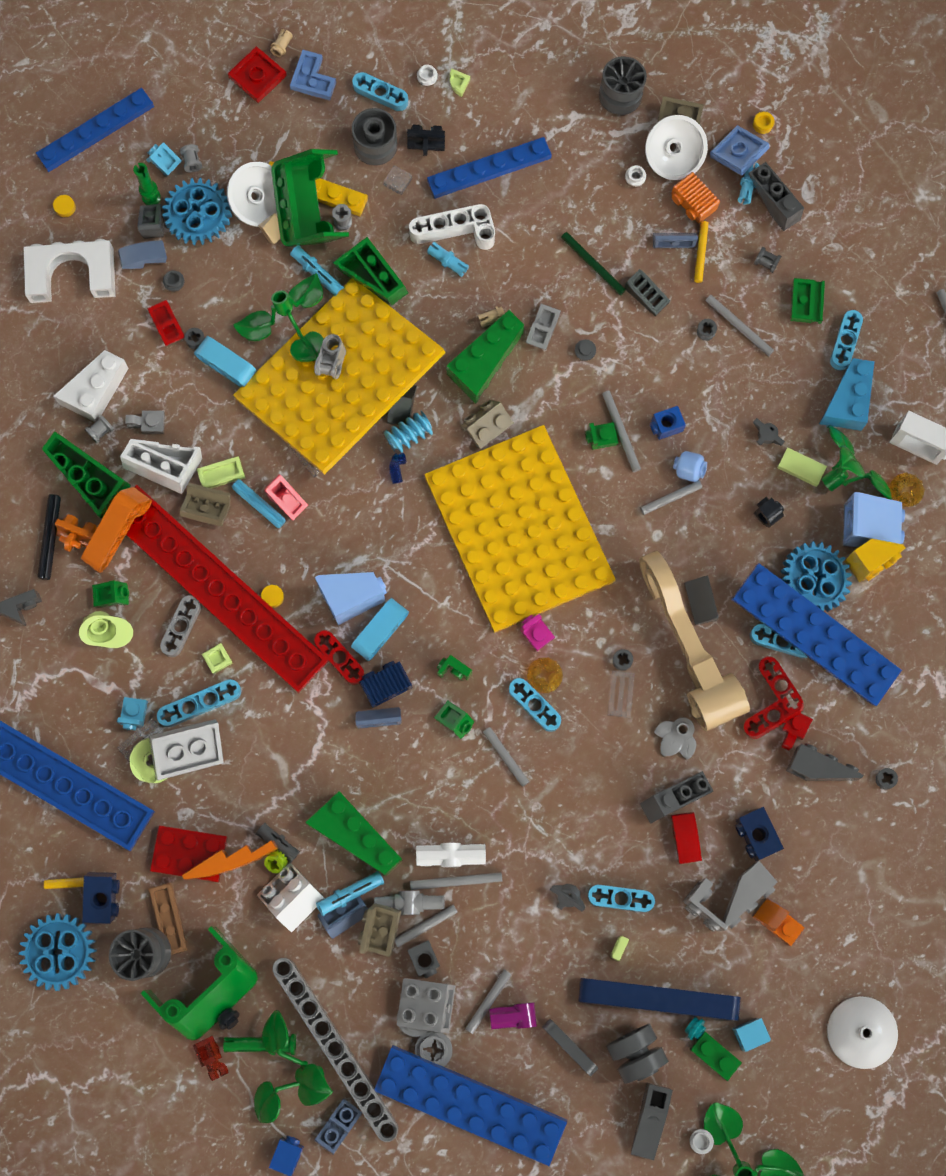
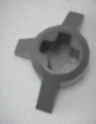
[753,418,785,446]
[550,884,585,912]

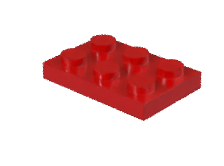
[150,825,228,882]

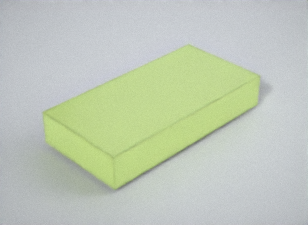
[777,447,827,487]
[197,456,245,489]

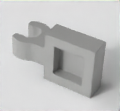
[125,411,165,434]

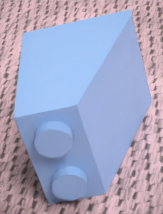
[843,492,905,547]
[315,572,387,625]

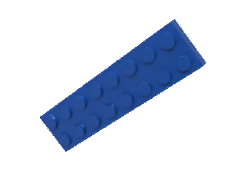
[731,563,902,706]
[0,721,155,851]
[375,1045,567,1166]

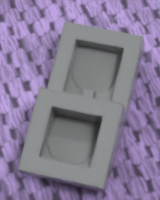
[526,304,561,350]

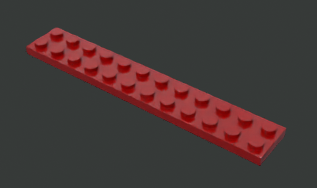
[126,485,329,694]

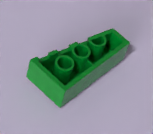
[446,310,524,404]
[42,431,131,518]
[305,791,403,876]

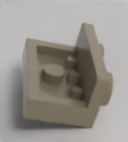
[657,96,704,124]
[460,400,514,449]
[180,483,231,527]
[358,903,401,957]

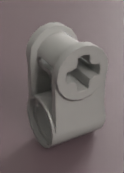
[314,334,346,379]

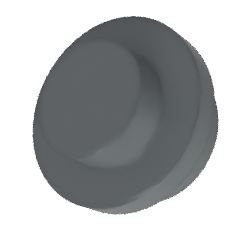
[163,270,185,292]
[575,339,596,361]

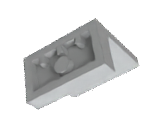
[683,878,728,932]
[397,978,456,1033]

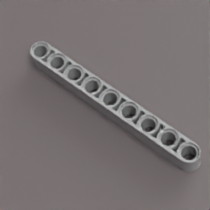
[273,958,399,1142]

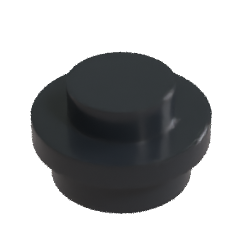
[217,1008,240,1030]

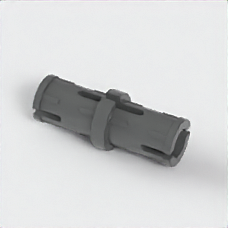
[256,823,300,863]

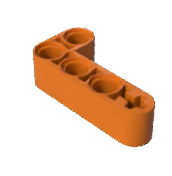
[81,487,152,573]

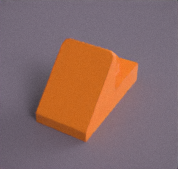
[753,898,805,946]

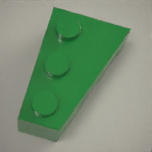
[333,237,408,306]

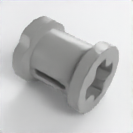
[180,144,202,173]
[332,204,352,231]
[85,415,114,444]

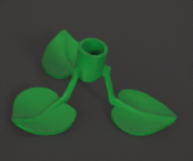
[233,273,324,362]
[822,425,893,500]
[254,1010,333,1123]
[703,1102,804,1176]

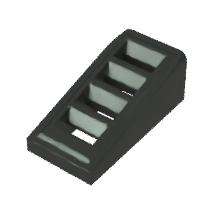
[625,269,670,317]

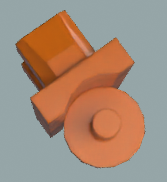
[55,514,97,552]

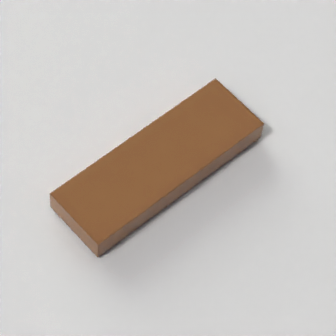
[148,882,188,955]

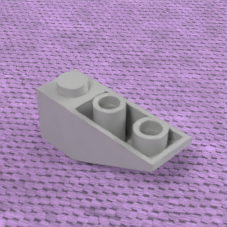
[722,861,778,929]

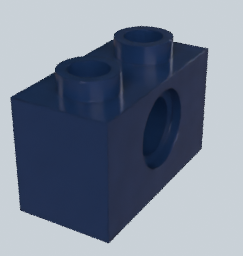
[735,807,784,862]
[82,872,120,924]

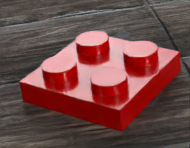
[227,46,287,103]

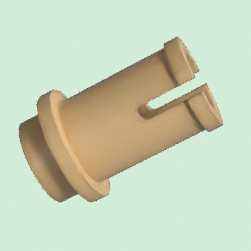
[270,29,293,57]
[478,306,505,328]

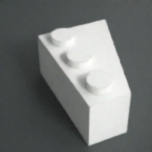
[54,350,129,422]
[120,439,202,494]

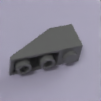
[749,162,804,231]
[786,743,864,781]
[640,771,714,824]
[631,1082,673,1160]

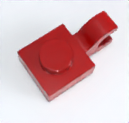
[781,713,813,751]

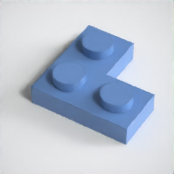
[290,50,336,101]

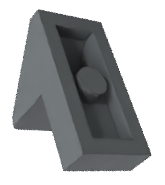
[138,204,164,239]
[0,589,42,626]

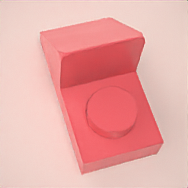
[264,474,308,520]

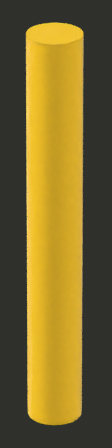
[694,221,709,283]
[44,877,84,889]

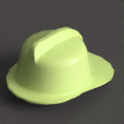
[79,611,133,648]

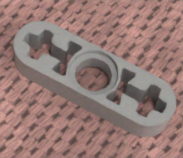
[160,595,201,657]

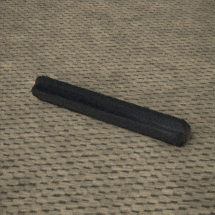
[38,494,61,580]

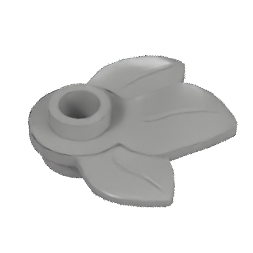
[654,717,696,760]

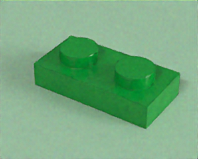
[690,1031,742,1081]

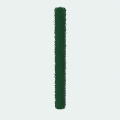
[561,232,626,296]

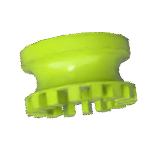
[264,850,288,874]

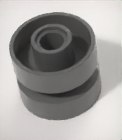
[599,56,647,115]
[352,108,397,165]
[109,927,171,981]
[606,1024,669,1084]

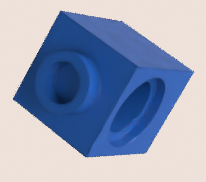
[650,406,686,440]
[269,1135,304,1176]

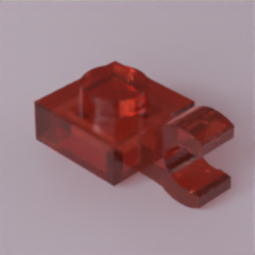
[193,1036,228,1081]

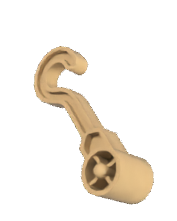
[639,551,750,732]

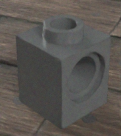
[407,940,440,979]

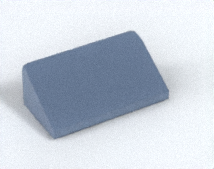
[653,233,698,248]
[356,707,402,729]
[317,890,368,939]

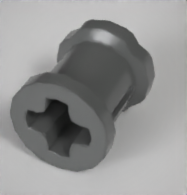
[754,247,782,273]

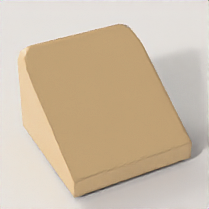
[258,213,280,245]

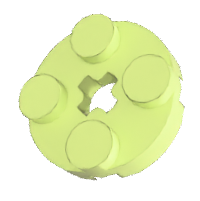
[130,738,167,783]

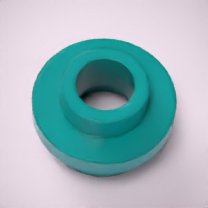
[685,1017,706,1040]

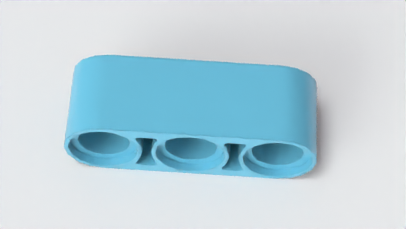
[194,336,257,387]
[351,598,409,661]

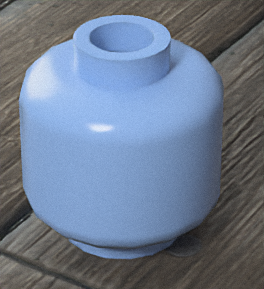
[673,451,707,482]

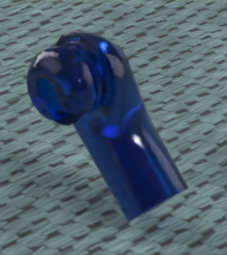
[389,453,407,484]

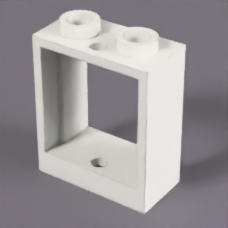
[889,411,946,465]

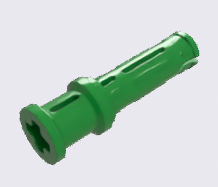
[133,163,161,205]
[223,1034,296,1055]

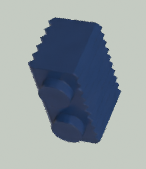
[360,661,413,708]

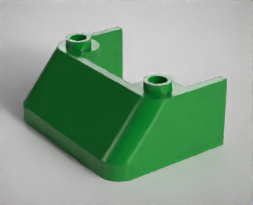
[271,149,349,246]
[140,926,258,1040]

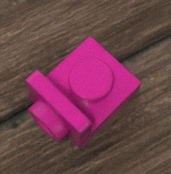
[521,614,555,651]

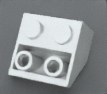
[257,863,325,932]

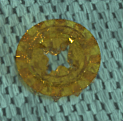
[889,472,925,507]
[527,657,563,693]

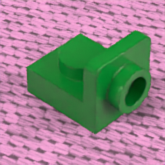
[585,422,618,450]
[92,580,129,608]
[437,655,472,680]
[434,700,474,739]

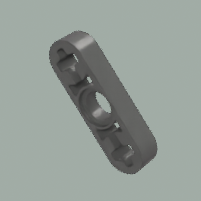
[542,1019,599,1077]

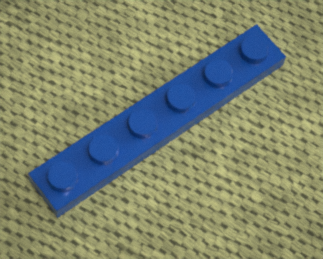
[36,87,154,172]
[427,137,552,199]

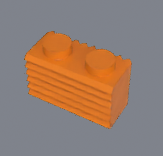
[671,172,720,224]

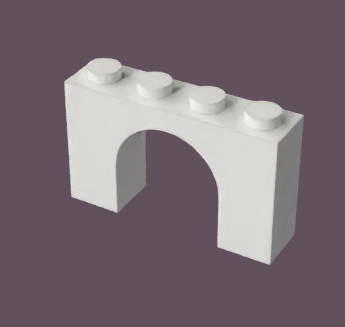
[24,239,116,303]

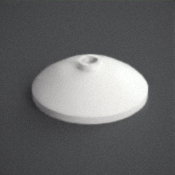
[645,115,708,180]
[227,162,277,227]
[827,996,898,1069]

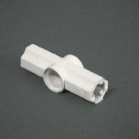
[416,843,486,867]

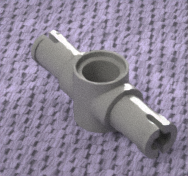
[374,891,445,915]

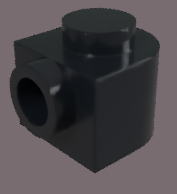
[754,496,784,528]

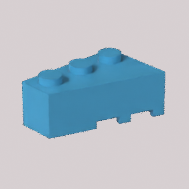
[819,358,875,431]

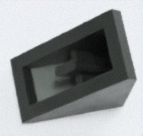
[387,385,417,425]

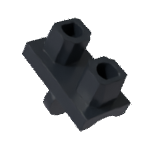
[407,124,445,156]

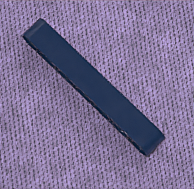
[578,978,741,1021]

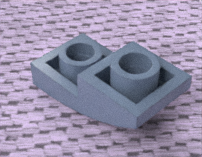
[118,240,167,269]
[314,1099,362,1155]

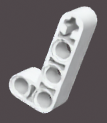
[409,204,495,250]

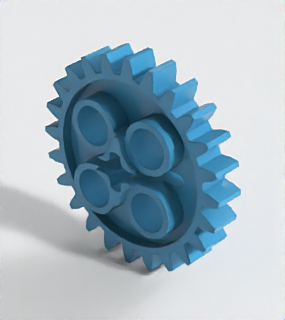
[162,178,232,245]
[780,541,852,612]
[19,913,97,991]

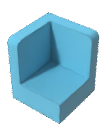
[732,1018,771,1052]

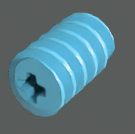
[384,411,433,453]

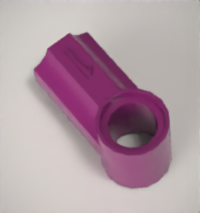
[489,1002,537,1029]

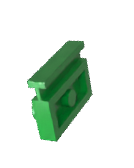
[790,278,825,324]

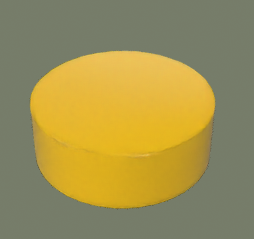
[753,111,775,134]
[53,195,76,217]
[261,585,284,608]

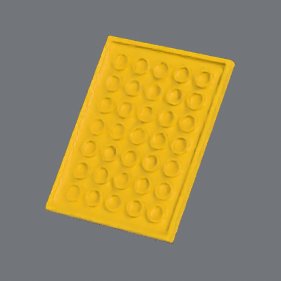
[233,278,445,475]
[424,425,616,633]

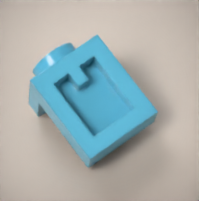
[146,142,182,177]
[117,697,148,731]

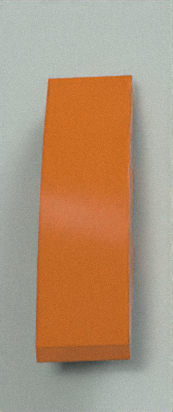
[182,840,279,880]

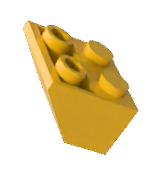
[844,539,906,582]

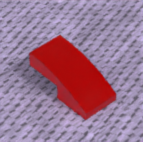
[147,300,185,346]
[671,812,702,864]

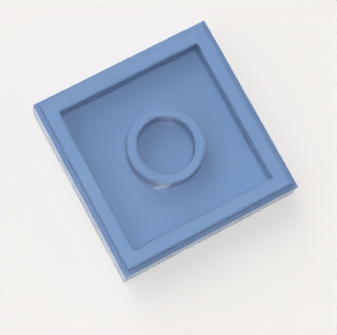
[710,125,770,176]

